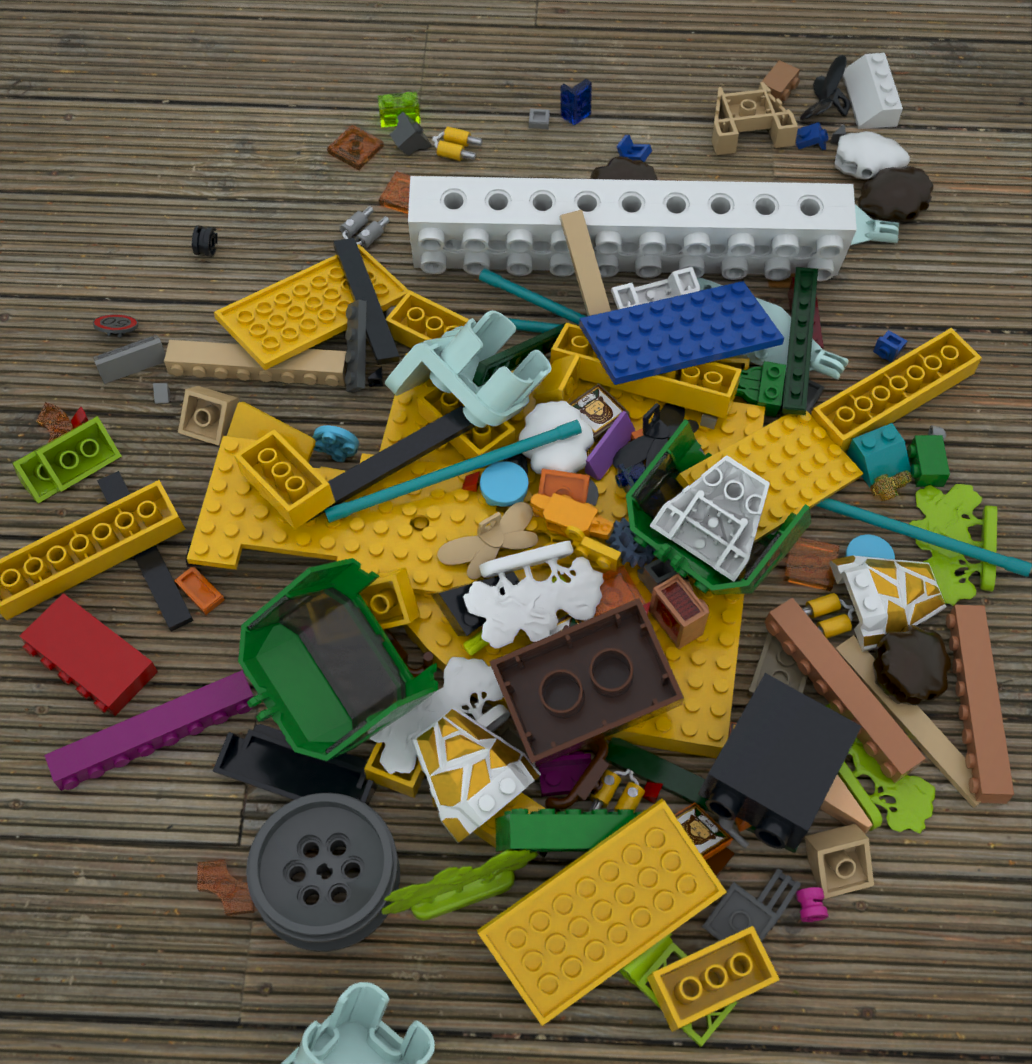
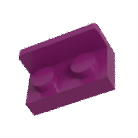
[538,751,591,797]

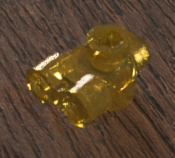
[870,470,912,502]

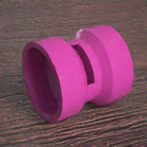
[796,887,829,922]

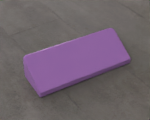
[585,411,635,480]

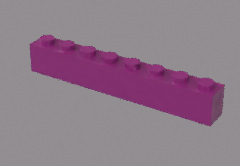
[44,670,254,791]

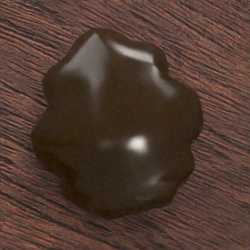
[590,156,657,180]
[858,166,934,221]
[873,625,952,705]

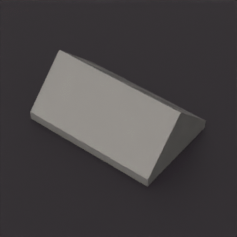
[93,334,166,384]

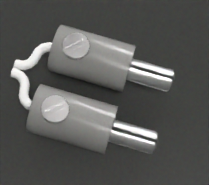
[340,206,389,249]

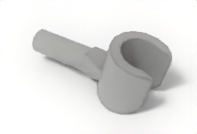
[717,818,749,848]

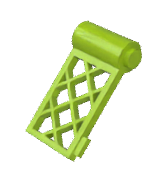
[619,933,738,1047]

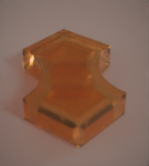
[197,859,254,916]

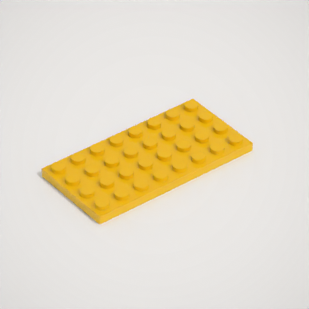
[214,244,409,370]
[676,410,864,544]
[477,799,727,1026]

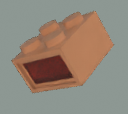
[649,573,709,649]

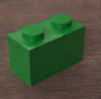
[907,435,950,487]

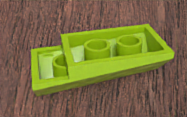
[12,416,121,503]

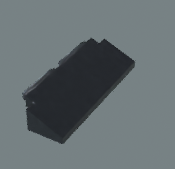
[213,724,378,805]

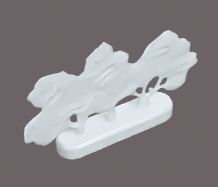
[463,541,604,649]
[365,657,510,774]

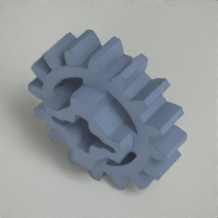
[605,518,655,568]

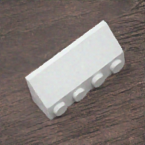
[842,53,903,129]

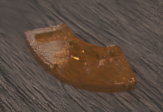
[36,402,74,443]

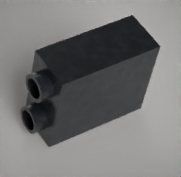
[698,673,862,850]

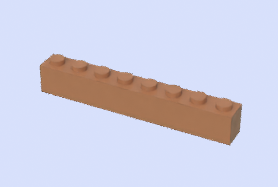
[764,597,926,783]
[946,605,1014,804]

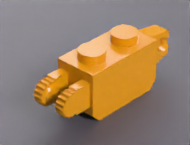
[530,493,614,540]

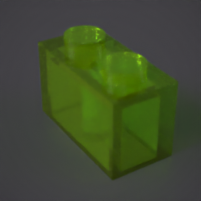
[377,91,420,128]

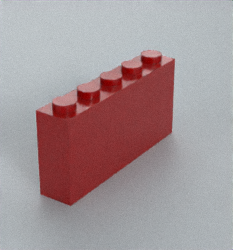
[19,593,158,716]

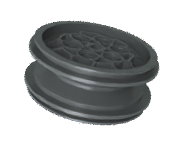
[246,793,400,952]

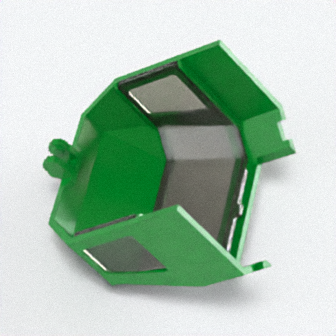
[626,419,811,595]
[238,558,438,761]

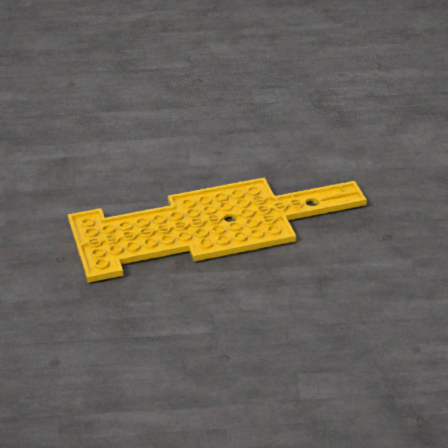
[187,436,611,595]

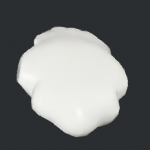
[835,131,910,180]
[519,401,594,475]

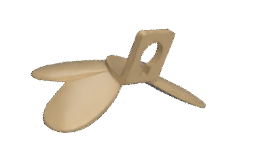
[437,502,538,580]

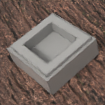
[529,109,550,129]

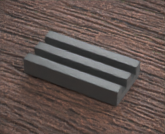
[757,868,801,930]

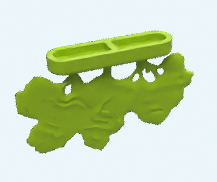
[909,484,997,606]
[825,704,936,834]
[382,849,538,921]

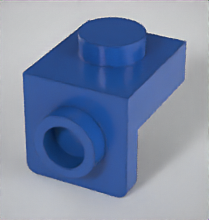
[796,122,829,150]
[617,135,652,162]
[873,330,907,363]

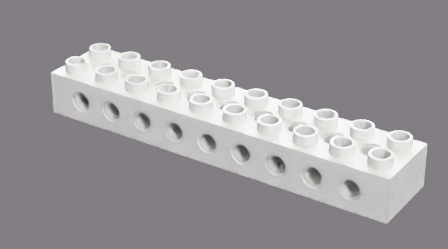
[408,176,857,281]

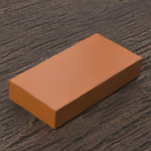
[174,567,225,615]

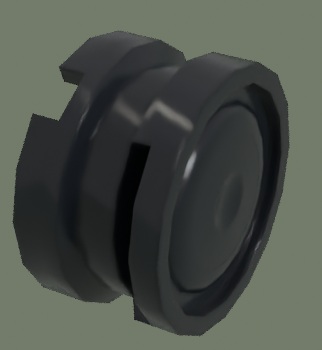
[192,225,218,257]

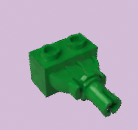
[735,361,786,417]

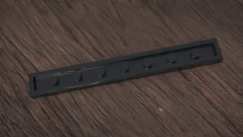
[333,238,400,365]
[307,406,475,522]
[97,471,194,631]

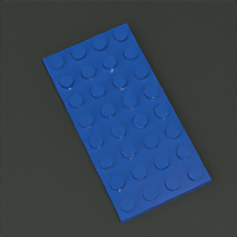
[579,281,784,385]

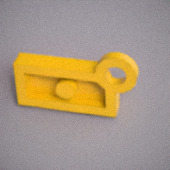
[565,526,621,571]

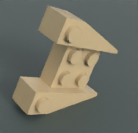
[712,82,798,155]

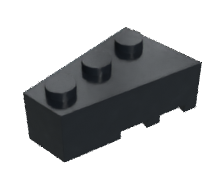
[431,572,520,636]

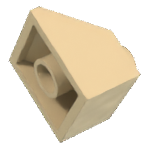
[178,386,239,446]
[805,823,874,899]

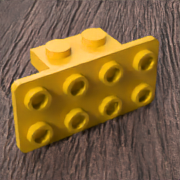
[227,402,316,463]

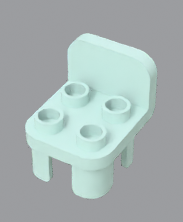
[385,310,552,428]
[281,982,435,1064]

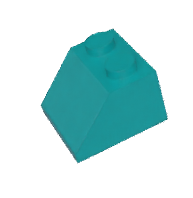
[847,423,911,489]

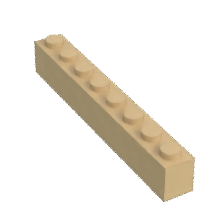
[164,340,347,386]

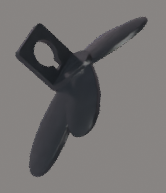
[800,55,851,120]
[613,403,699,473]

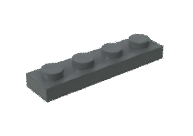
[345,299,366,393]

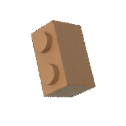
[761,60,800,102]

